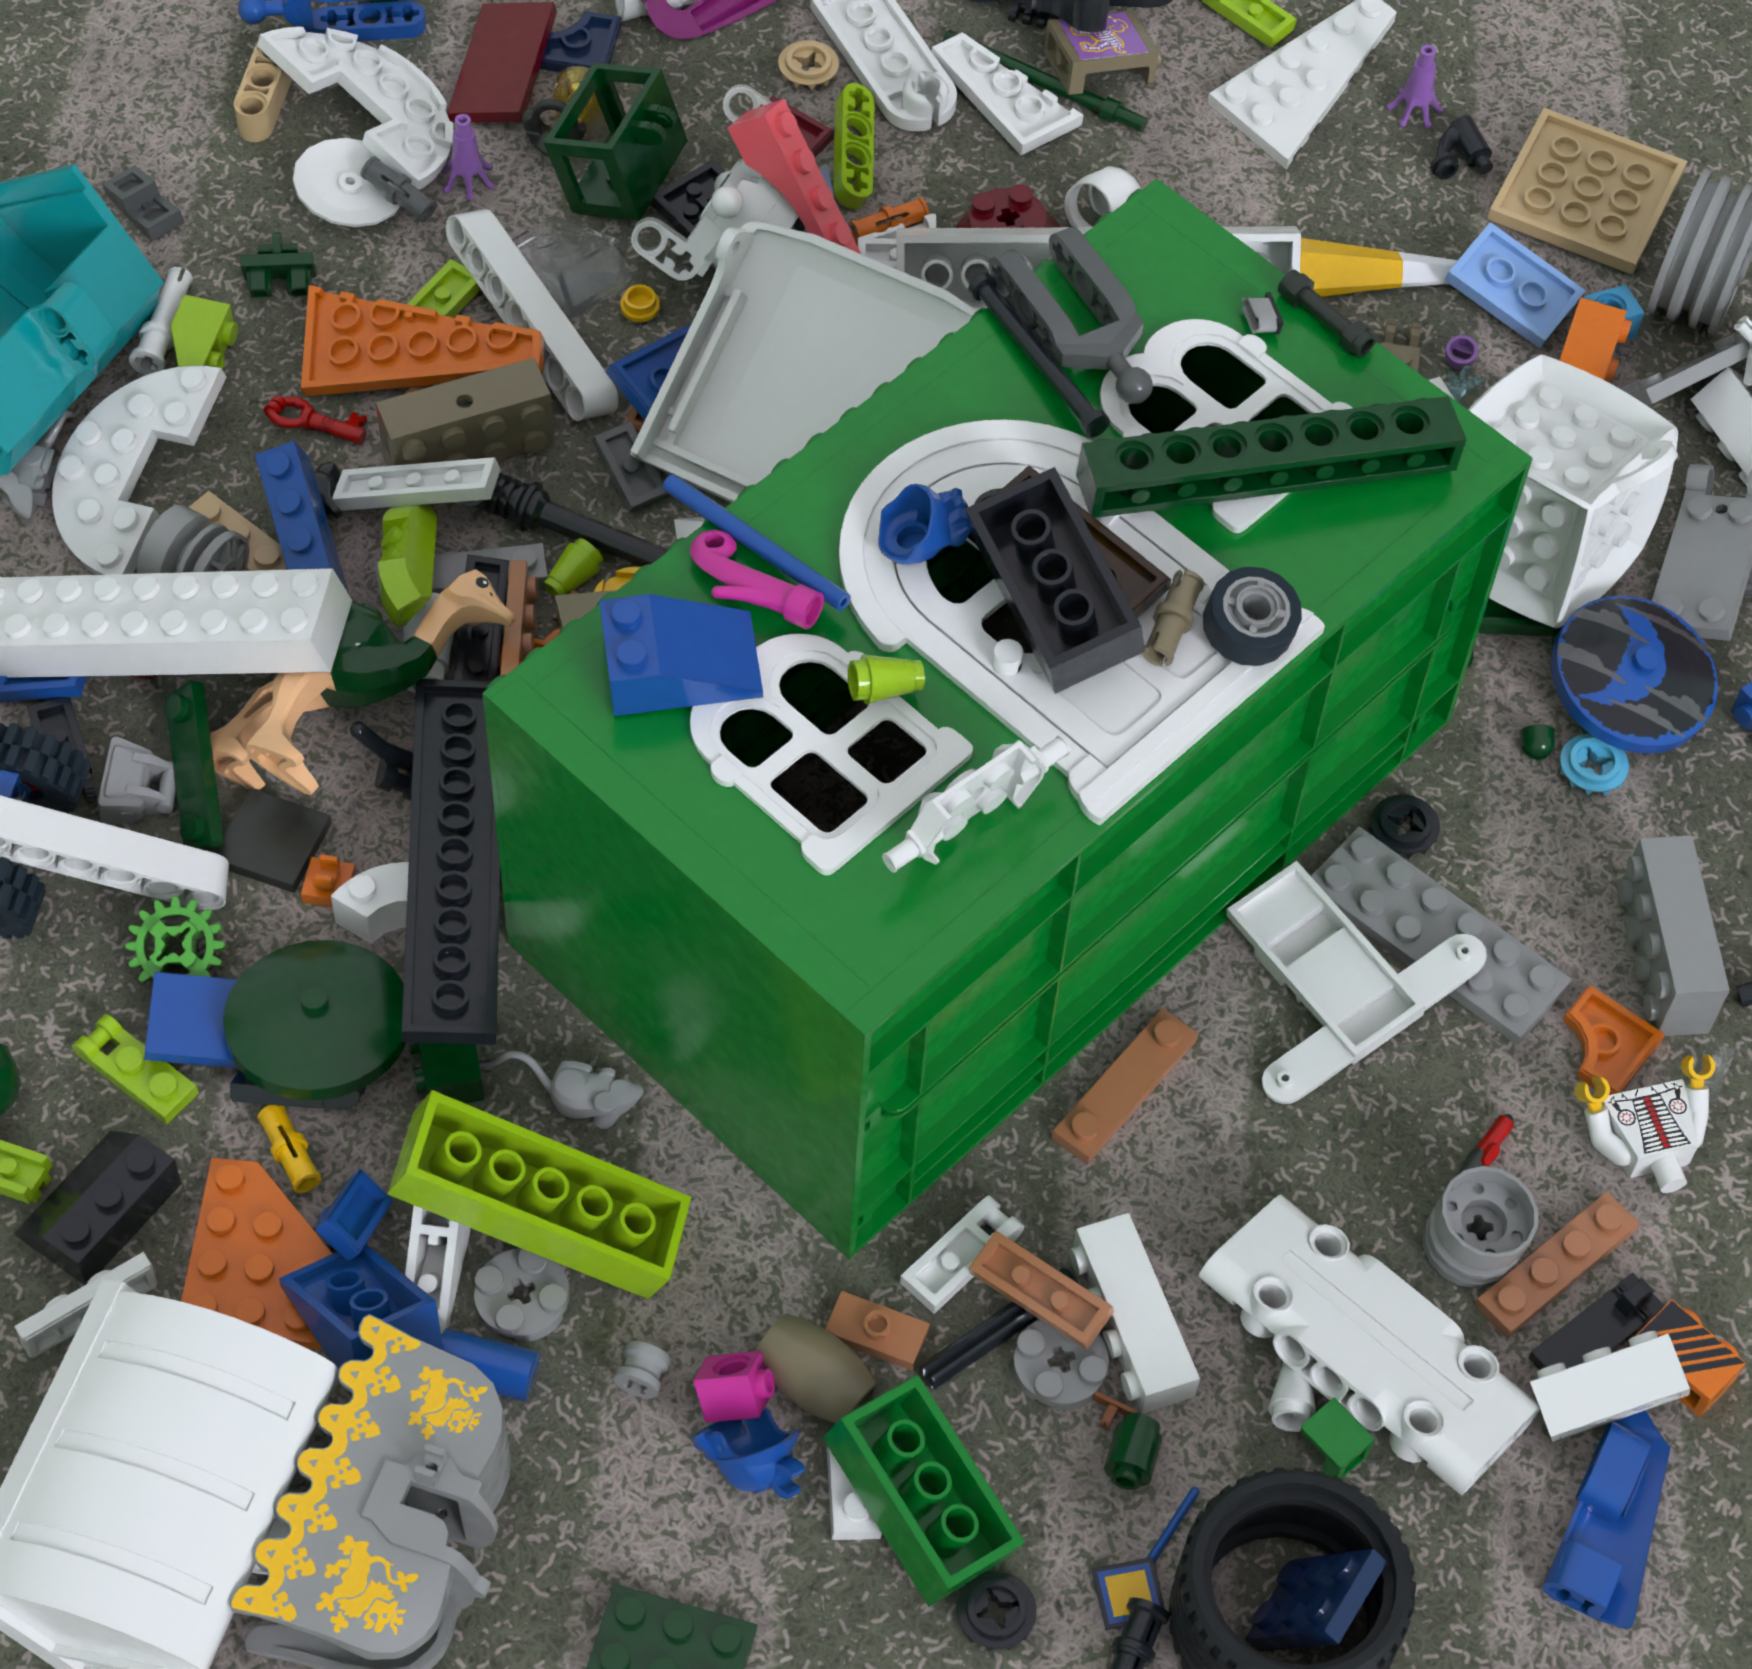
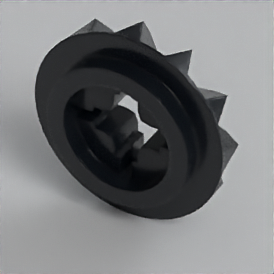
[1369,794,1440,859]
[957,1572,1036,1652]

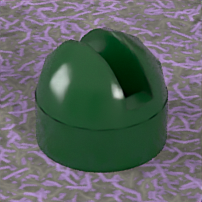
[1520,724,1555,760]

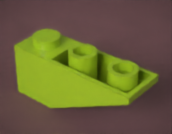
[170,294,238,371]

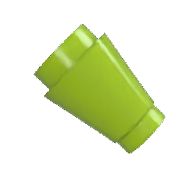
[543,538,604,597]
[848,654,925,705]

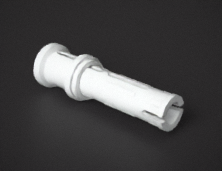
[129,267,193,375]

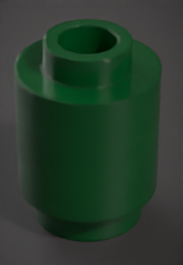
[1104,1413,1162,1490]

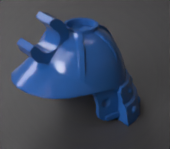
[689,1407,805,1499]

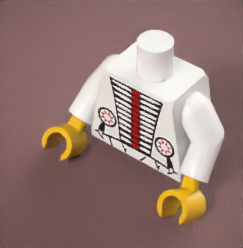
[1574,1054,1715,1193]

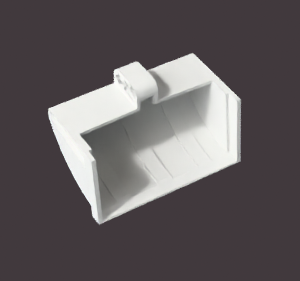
[0,1279,339,1669]

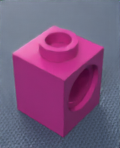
[693,1351,775,1423]

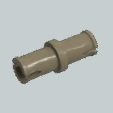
[1142,570,1205,667]

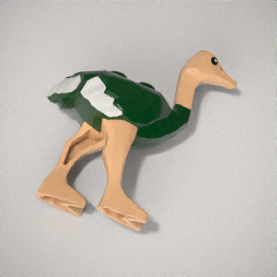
[210,569,516,795]

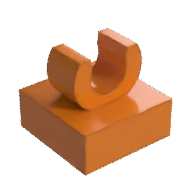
[301,854,356,907]

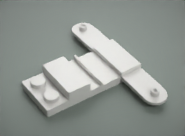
[1226,861,1487,1104]

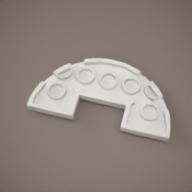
[257,27,453,190]
[52,366,227,575]

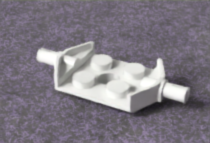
[882,735,1071,873]

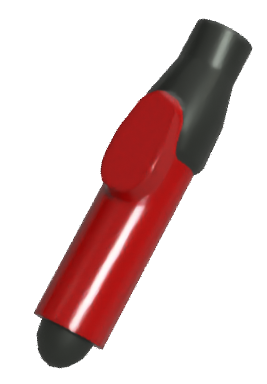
[1457,1114,1514,1175]

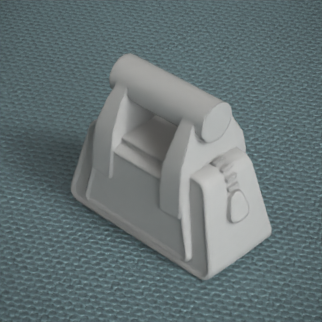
[97,736,176,825]

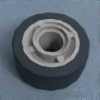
[1203,567,1302,666]

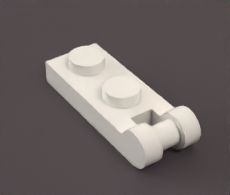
[900,1195,1025,1314]

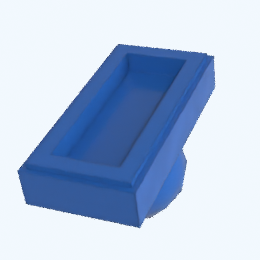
[315,1169,393,1262]

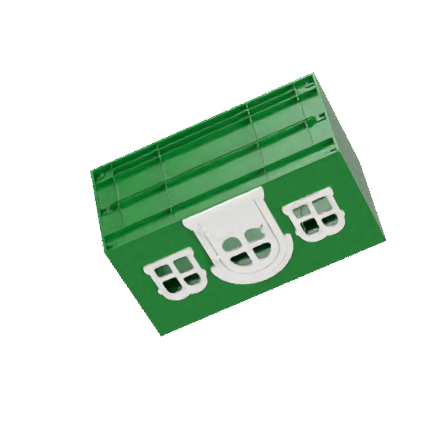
[482,179,1533,1260]

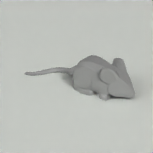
[0,409,80,519]
[479,1051,644,1129]

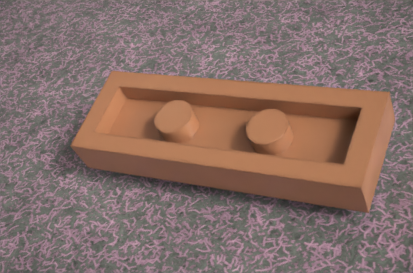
[969,1230,1114,1350]

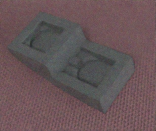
[102,166,184,241]

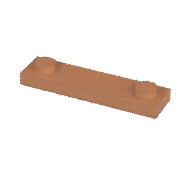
[1051,1008,1199,1165]

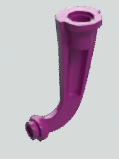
[641,0,777,39]

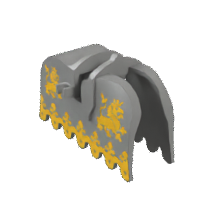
[230,1314,511,1669]

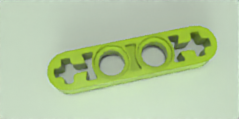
[833,83,875,209]

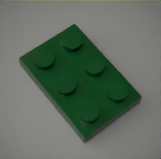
[586,1584,758,1669]

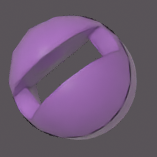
[1445,335,1478,371]

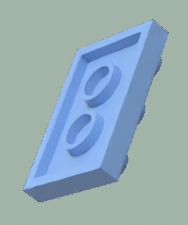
[1444,222,1586,349]

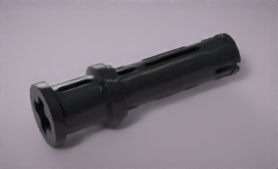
[1111,1597,1170,1669]

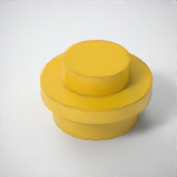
[620,284,660,323]

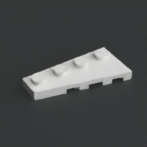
[932,32,1084,155]

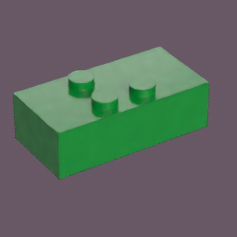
[823,1375,1025,1607]

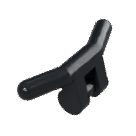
[350,721,413,801]

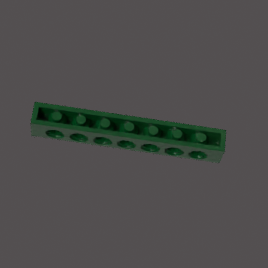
[1076,396,1467,518]

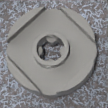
[474,1248,570,1342]
[1013,1319,1109,1410]

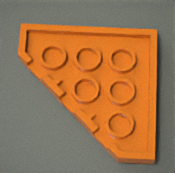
[181,1157,333,1351]

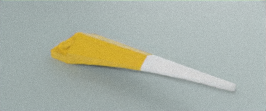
[1300,238,1458,297]

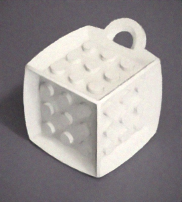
[1468,354,1678,628]

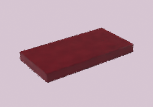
[447,2,557,123]

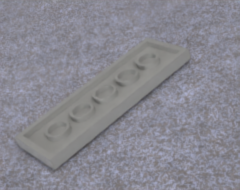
[1311,826,1572,1045]

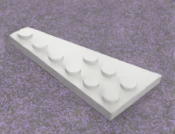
[1207,0,1397,169]

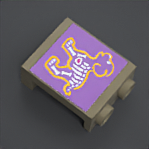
[1044,10,1161,95]

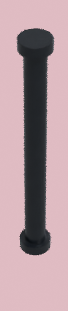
[968,273,1110,438]

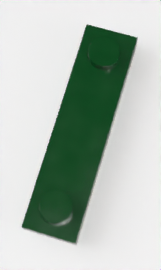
[165,680,224,852]

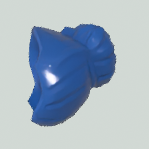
[878,484,971,565]

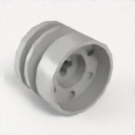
[137,505,250,574]
[1422,1166,1539,1289]

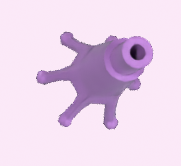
[1386,45,1443,129]
[441,114,495,201]

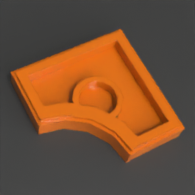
[1563,984,1665,1095]

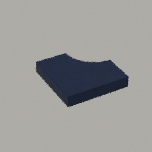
[540,11,622,76]

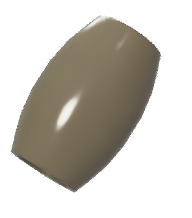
[755,1313,878,1424]

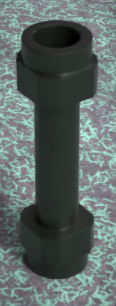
[1278,270,1377,358]

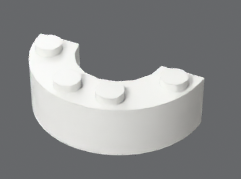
[331,862,409,944]

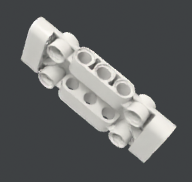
[1199,1195,1540,1496]

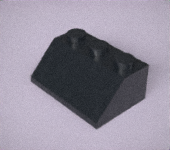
[14,1131,182,1286]

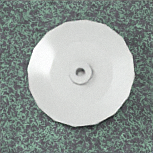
[292,138,406,227]

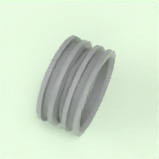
[1647,168,1752,337]

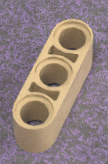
[234,43,292,142]

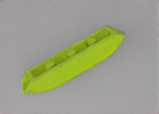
[378,504,437,627]

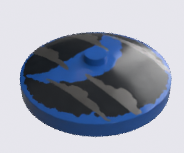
[1551,596,1718,754]

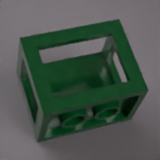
[543,63,688,221]

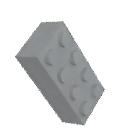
[1617,835,1730,1036]

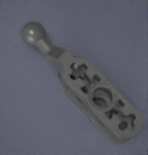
[989,226,1153,404]

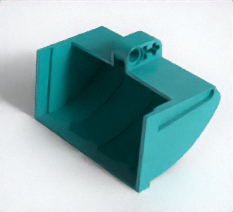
[0,164,164,476]

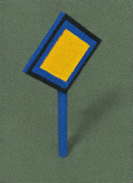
[1091,1487,1200,1630]

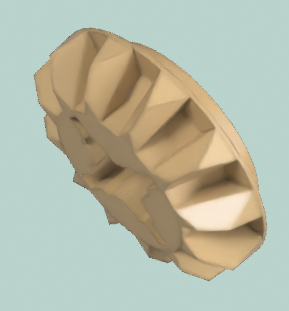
[778,40,839,91]

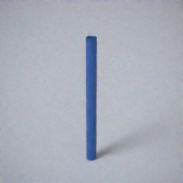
[663,474,851,611]

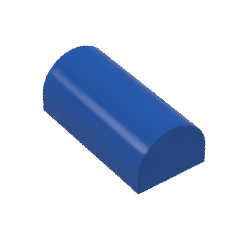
[441,1328,540,1401]

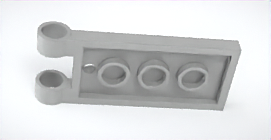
[1619,319,1752,406]
[1652,464,1752,641]

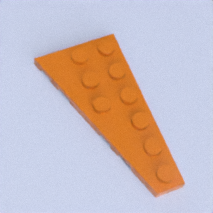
[301,285,545,397]

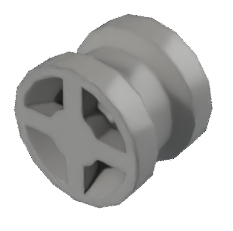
[613,1341,671,1399]

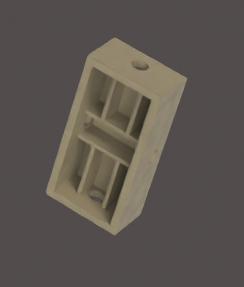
[376,358,554,466]

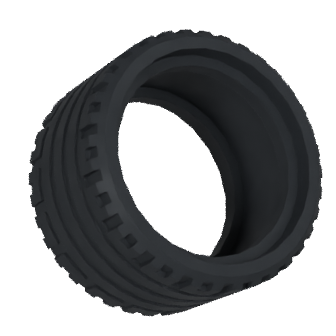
[1168,1467,1416,1669]

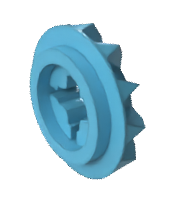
[1559,734,1629,796]

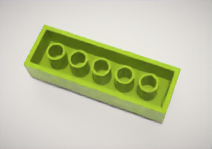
[387,1090,692,1299]

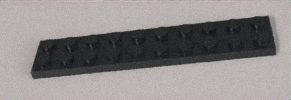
[401,679,500,1045]

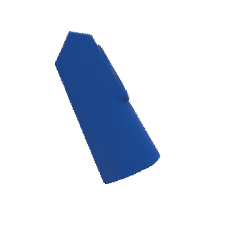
[1542,1410,1670,1630]

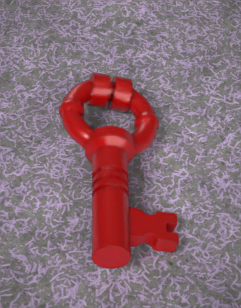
[263,395,367,445]

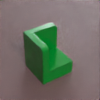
[1300,1397,1375,1479]

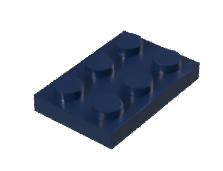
[1245,1549,1388,1652]

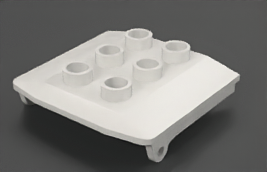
[630,221,977,503]

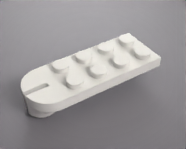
[810,0,957,131]

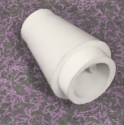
[1268,1362,1316,1432]

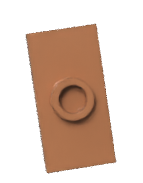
[825,1291,930,1371]

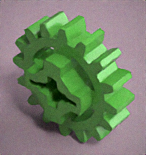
[125,896,227,984]

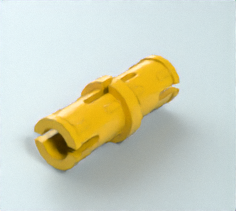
[257,1105,322,1193]

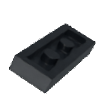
[1528,1272,1665,1370]

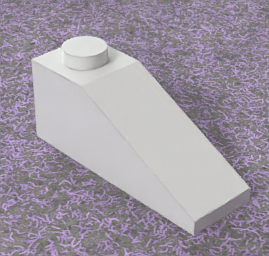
[405,1205,471,1334]

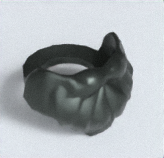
[522,98,587,156]

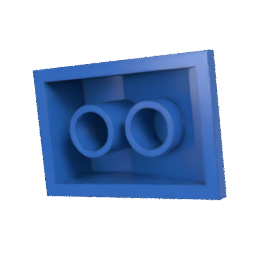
[599,594,763,716]
[279,1244,443,1369]

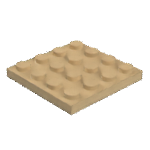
[1487,108,1688,275]

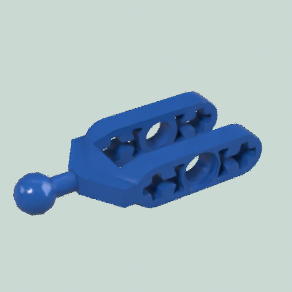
[238,0,426,41]

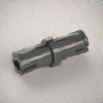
[360,156,437,223]

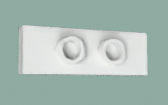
[14,1252,158,1358]

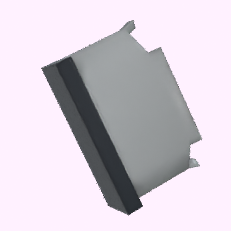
[1241,292,1284,335]

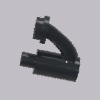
[1430,115,1493,180]

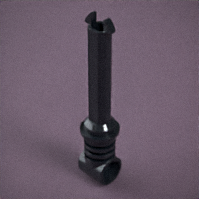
[458,473,668,567]

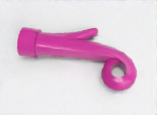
[690,530,824,629]

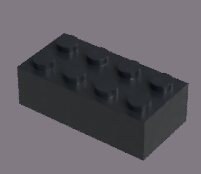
[965,467,1145,694]

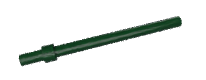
[943,29,1148,132]

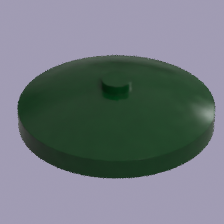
[223,940,407,1100]

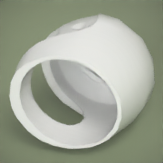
[1064,166,1141,227]

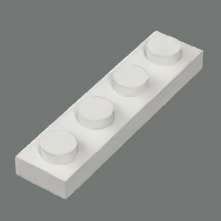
[332,457,501,511]

